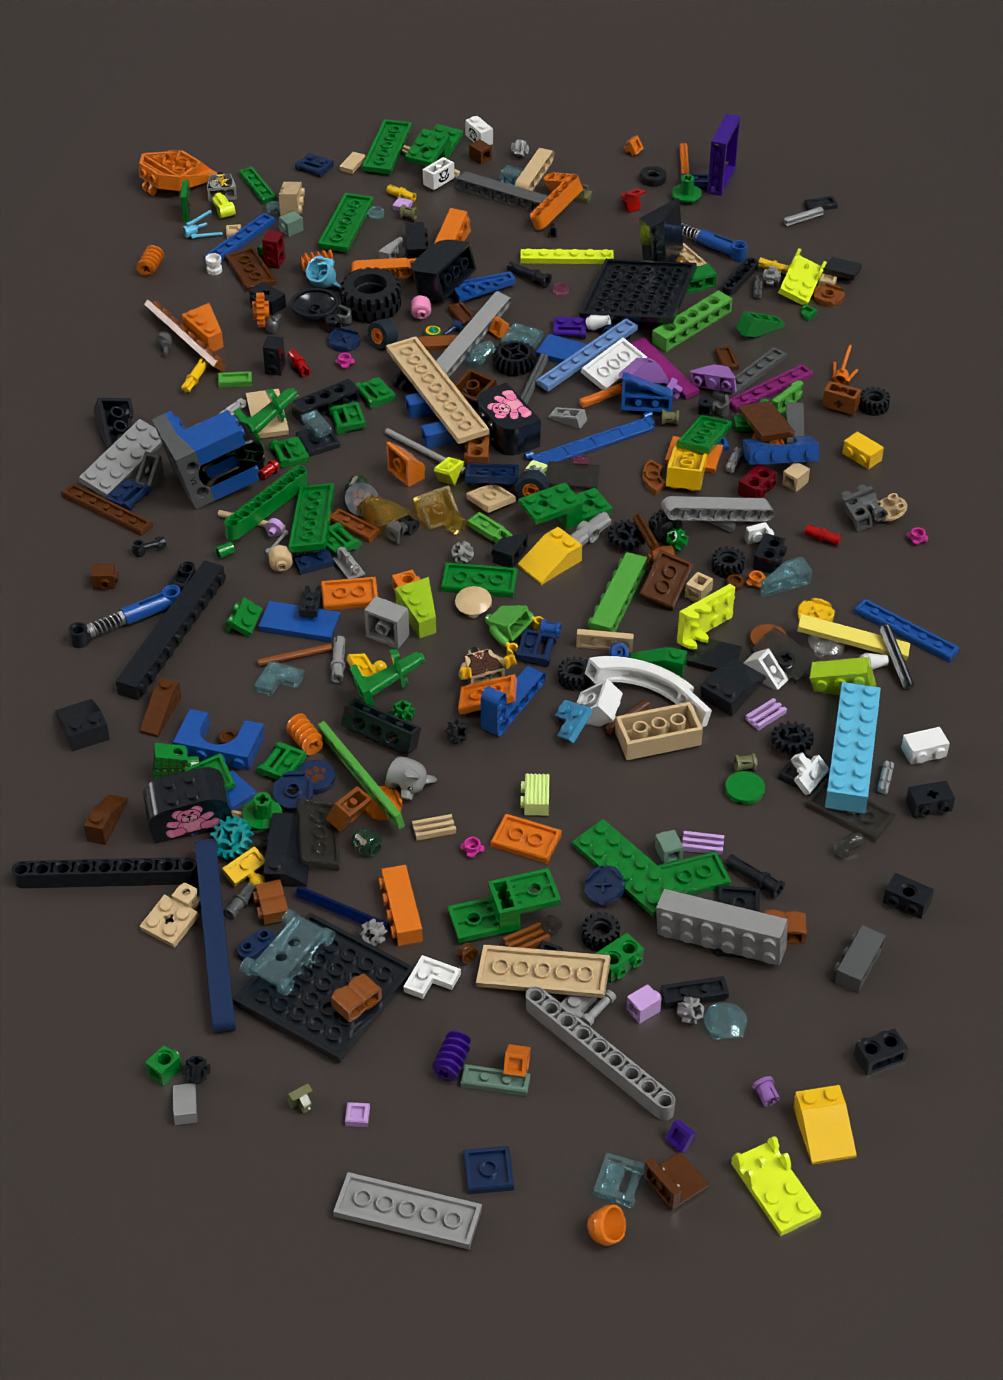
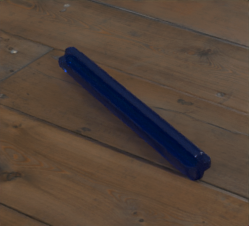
[295,886,389,930]

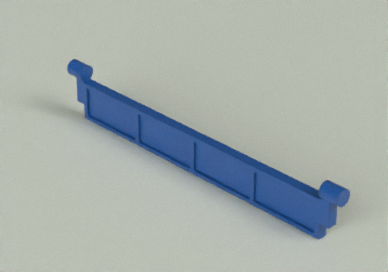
[524,411,655,466]

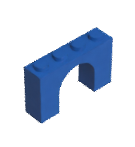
[405,393,456,449]
[743,436,819,465]
[173,709,265,771]

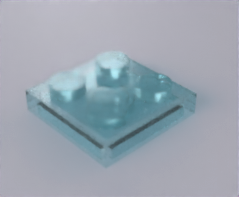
[500,323,544,349]

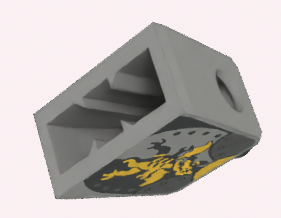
[207,172,237,201]

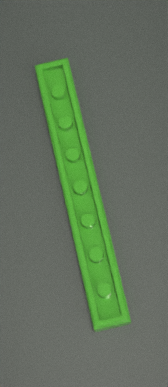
[318,721,405,829]

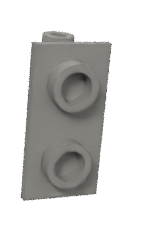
[333,547,365,579]

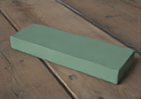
[461,1064,531,1097]

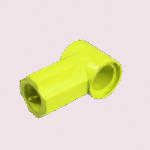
[212,193,236,219]

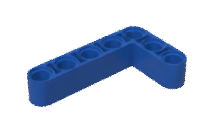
[481,666,546,737]

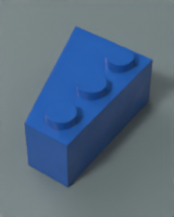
[621,372,673,412]

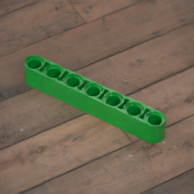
[224,466,308,540]

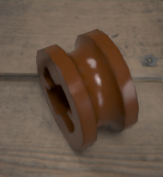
[456,942,478,964]

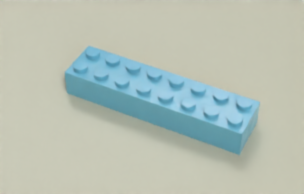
[825,682,881,814]

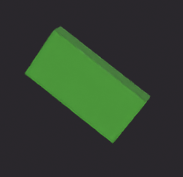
[218,371,252,388]

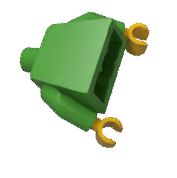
[485,605,543,656]

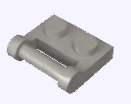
[561,990,616,1027]

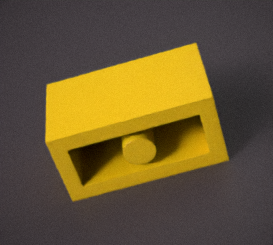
[842,431,884,470]

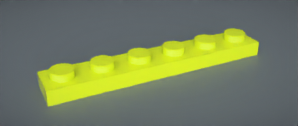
[520,249,614,264]

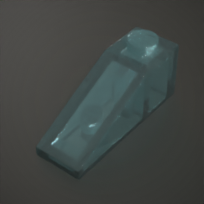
[760,556,812,597]

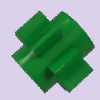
[666,528,689,551]
[391,700,415,722]

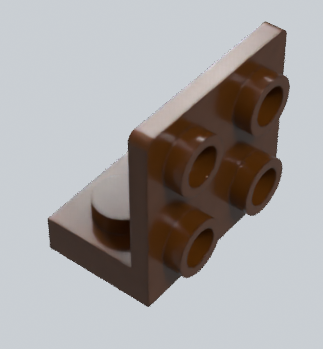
[644,1152,708,1210]

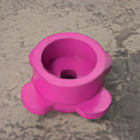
[335,353,355,368]
[907,527,928,544]
[460,837,485,858]

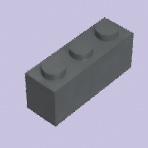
[833,925,886,993]

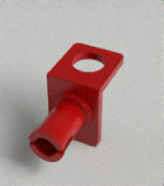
[620,188,646,212]

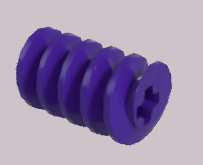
[432,1030,471,1082]

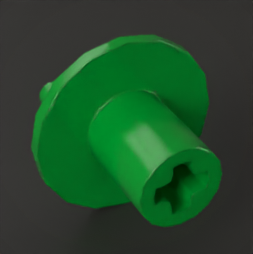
[672,174,701,204]
[242,792,282,832]

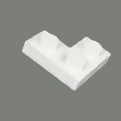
[403,955,461,999]

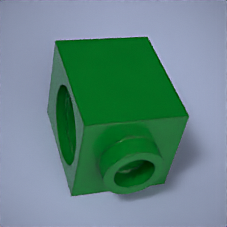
[145,1045,182,1087]

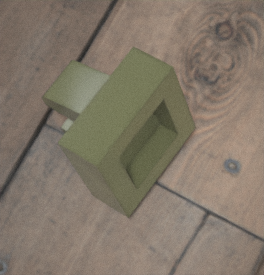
[574,184,593,204]
[287,1084,313,1114]

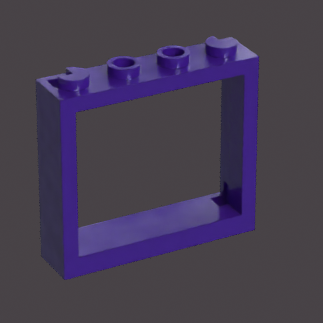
[707,114,740,196]

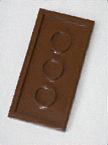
[225,247,277,292]
[738,401,795,442]

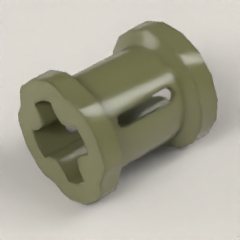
[399,204,418,221]
[661,409,679,425]
[734,753,757,772]

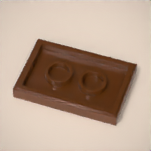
[639,549,694,611]

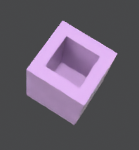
[626,984,662,1024]

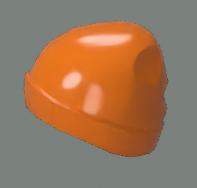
[587,1204,626,1246]

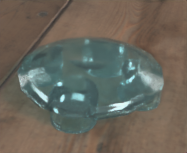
[465,341,496,364]
[704,1002,747,1039]

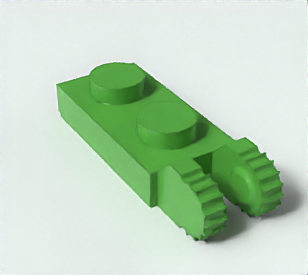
[771,381,803,413]
[467,512,513,545]

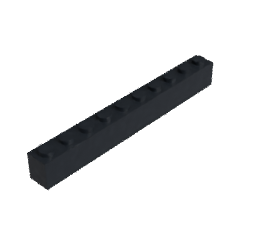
[116,560,226,700]

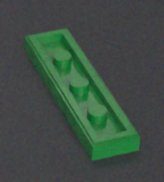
[239,167,277,204]

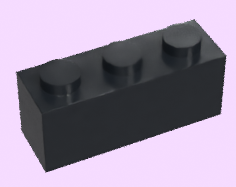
[405,222,429,259]

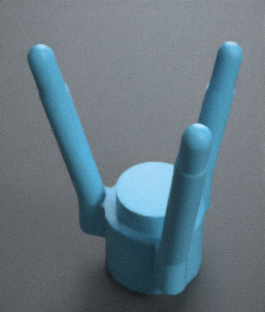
[183,210,223,239]

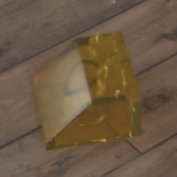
[411,485,461,530]
[359,495,411,526]

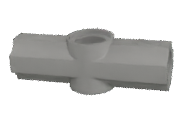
[570,511,611,546]

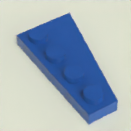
[453,271,515,302]

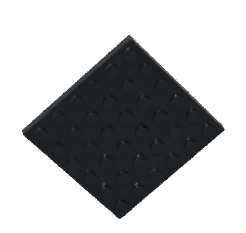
[579,258,697,324]
[233,913,414,1063]

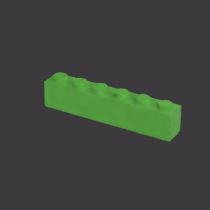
[588,552,647,632]

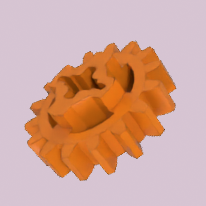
[252,293,270,328]

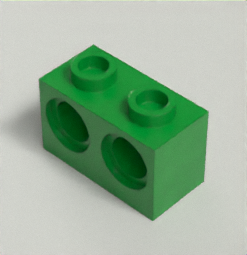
[595,933,644,983]

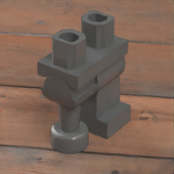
[841,484,887,532]

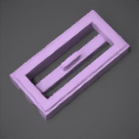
[745,698,787,731]
[682,831,725,855]

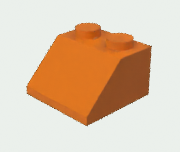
[386,442,425,487]

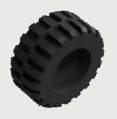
[340,267,401,323]

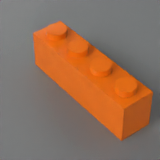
[378,865,423,946]

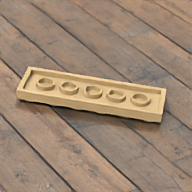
[476,945,611,998]

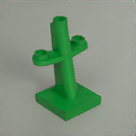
[233,388,299,452]
[349,649,426,707]

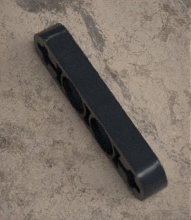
[722,257,758,296]

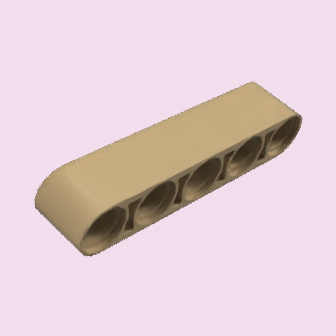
[515,148,554,191]

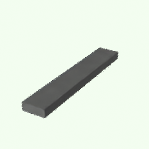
[713,347,787,402]

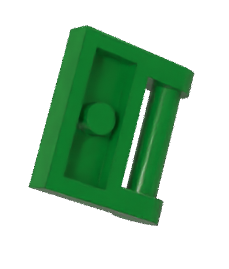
[355,377,396,408]
[329,402,366,435]
[269,436,310,468]
[326,522,362,557]
[256,742,307,780]

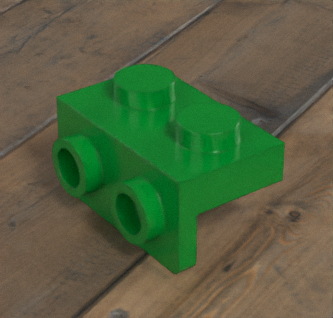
[225,597,263,637]

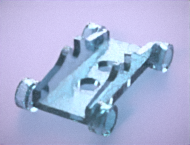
[240,909,335,996]

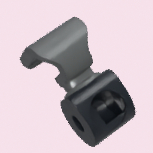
[325,305,352,333]
[698,394,730,417]
[386,514,420,545]

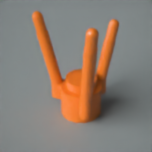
[832,345,859,385]

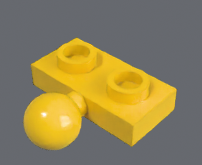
[347,653,387,677]
[221,846,265,887]

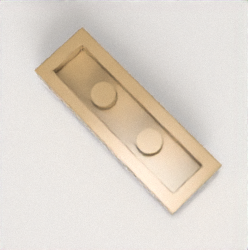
[576,629,634,652]

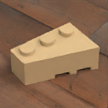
[279,182,305,217]

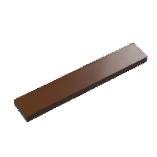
[61,483,153,536]

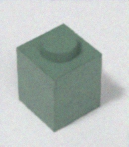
[279,211,304,237]
[654,830,684,864]

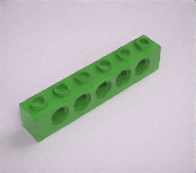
[652,290,732,352]

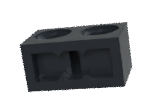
[753,533,787,574]
[854,1028,909,1076]

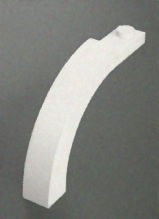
[585,656,712,727]

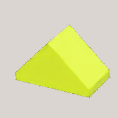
[434,457,464,486]

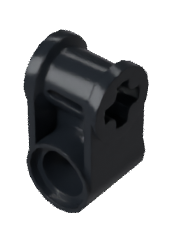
[169,561,196,591]

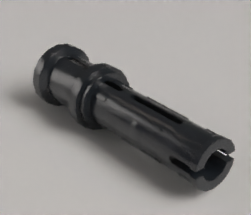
[507,261,552,287]
[725,854,785,898]

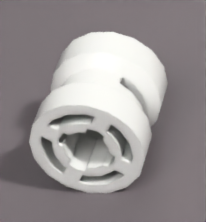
[205,253,222,275]

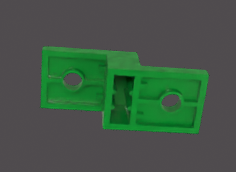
[405,124,463,166]
[519,482,613,530]
[448,868,561,944]

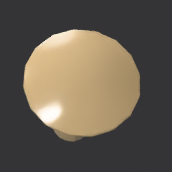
[877,493,907,522]
[455,586,492,618]

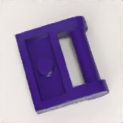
[553,316,586,338]

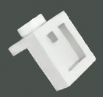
[745,522,774,545]

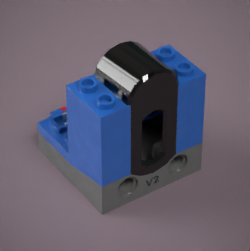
[152,410,264,510]

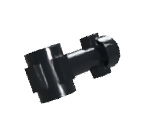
[131,536,166,557]

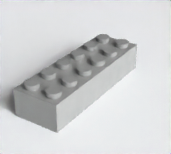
[656,889,788,966]

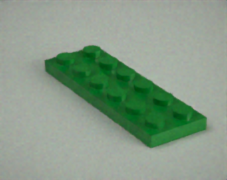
[362,119,412,175]
[318,193,374,253]
[289,483,335,553]
[572,819,685,917]

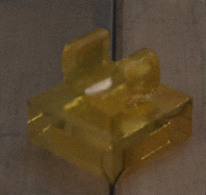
[443,510,467,534]

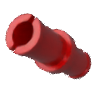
[287,349,311,377]
[804,524,842,546]

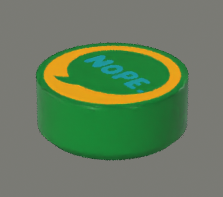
[425,325,441,336]

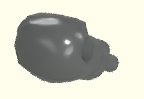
[265,314,281,334]
[158,332,172,355]

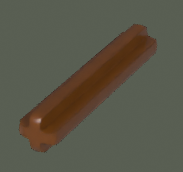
[633,513,659,550]
[605,700,651,736]

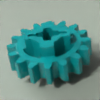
[210,816,254,861]

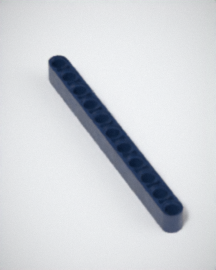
[195,838,236,1033]

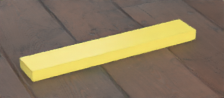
[797,614,910,661]

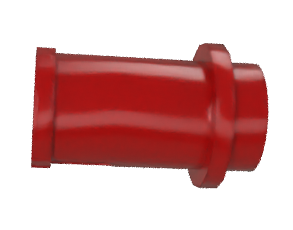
[258,460,280,480]

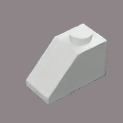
[744,648,789,691]

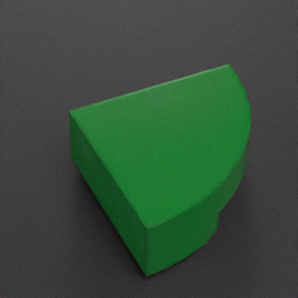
[801,304,818,322]

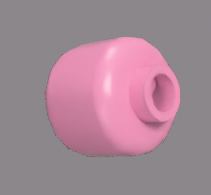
[410,295,431,319]

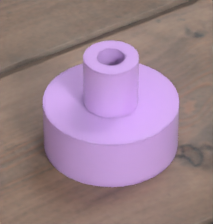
[265,518,284,537]

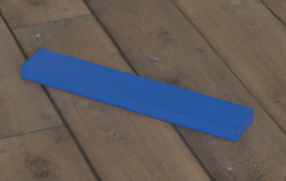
[204,213,276,262]
[854,599,960,662]

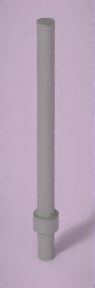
[385,428,466,475]

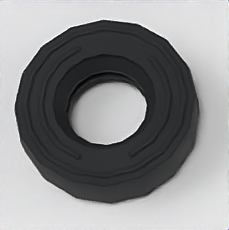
[640,166,667,187]

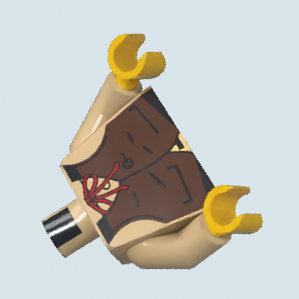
[458,647,517,685]

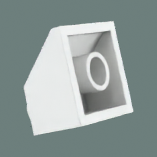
[577,679,623,727]

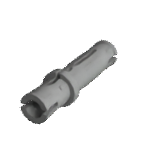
[330,636,346,683]

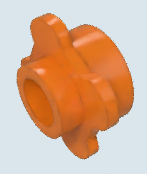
[746,571,766,588]

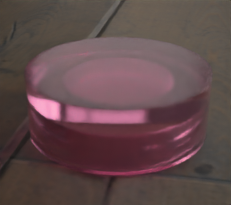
[553,282,569,296]
[573,455,590,464]

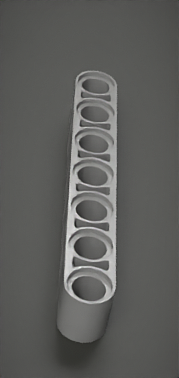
[661,496,775,522]

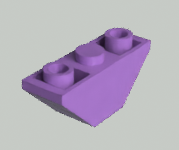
[618,358,669,385]
[690,364,737,393]

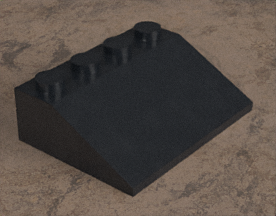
[639,198,683,262]

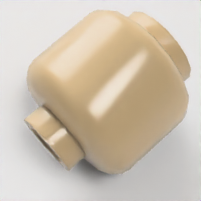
[268,545,293,572]

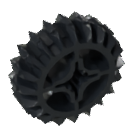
[492,340,536,376]

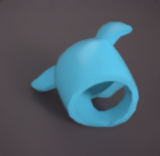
[305,256,341,290]

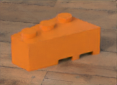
[435,208,471,243]
[182,303,223,351]

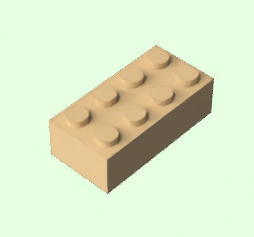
[615,702,703,760]

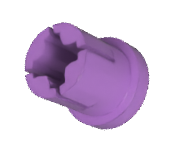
[752,1076,780,1107]

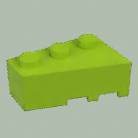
[395,577,436,639]
[810,657,876,695]

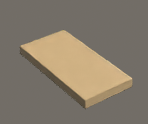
[246,389,289,439]

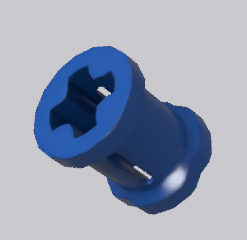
[540,619,562,638]

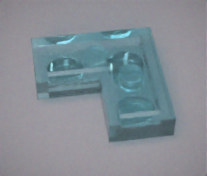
[254,660,305,696]

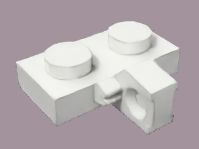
[791,752,829,795]

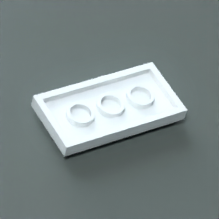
[581,338,647,390]

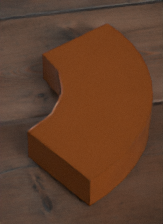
[642,459,666,496]

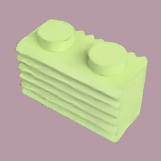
[520,773,549,816]

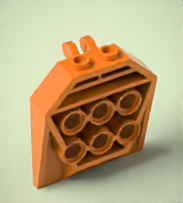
[139,150,217,196]

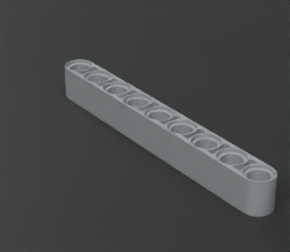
[436,291,511,377]
[526,986,676,1121]

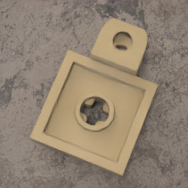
[139,883,201,948]

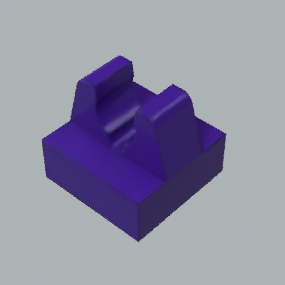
[665,1119,696,1153]

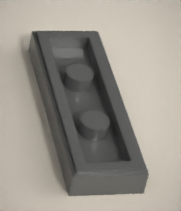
[786,402,804,444]

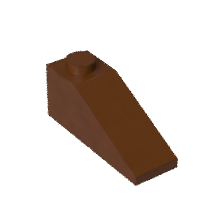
[140,677,182,737]
[84,794,128,845]

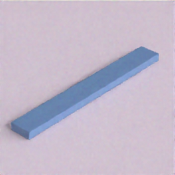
[536,319,638,392]

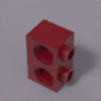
[262,230,285,269]
[738,464,777,498]

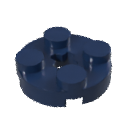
[273,771,314,811]

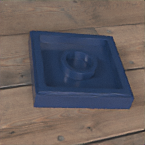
[463,1146,514,1195]

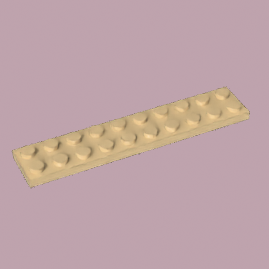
[386,336,489,444]

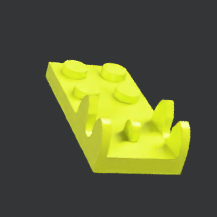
[778,248,827,305]
[677,584,735,649]
[731,1136,821,1236]

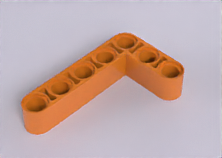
[530,172,583,230]

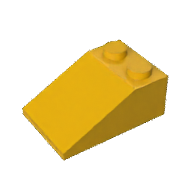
[666,445,708,491]
[518,527,582,585]
[793,1085,856,1165]

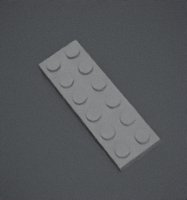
[78,419,162,497]
[333,1172,482,1250]

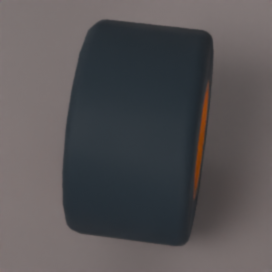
[368,318,398,350]
[516,470,549,498]

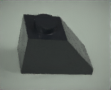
[491,533,528,568]

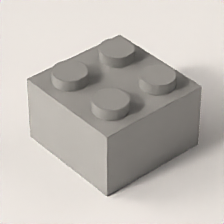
[364,596,409,649]

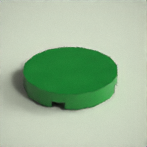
[725,771,765,805]

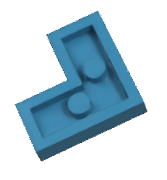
[554,700,593,744]

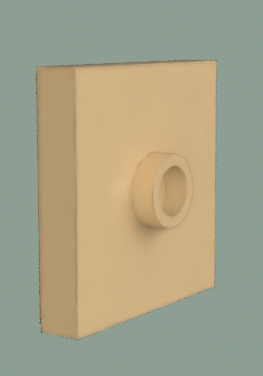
[466,484,516,513]

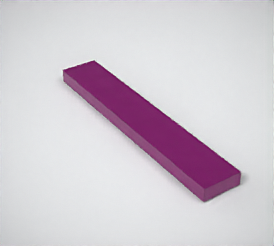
[631,338,699,400]
[729,364,813,413]

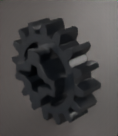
[608,519,645,551]
[771,721,814,755]

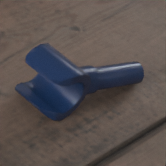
[443,320,464,335]

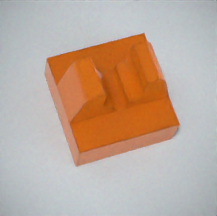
[624,135,643,156]
[488,316,511,338]

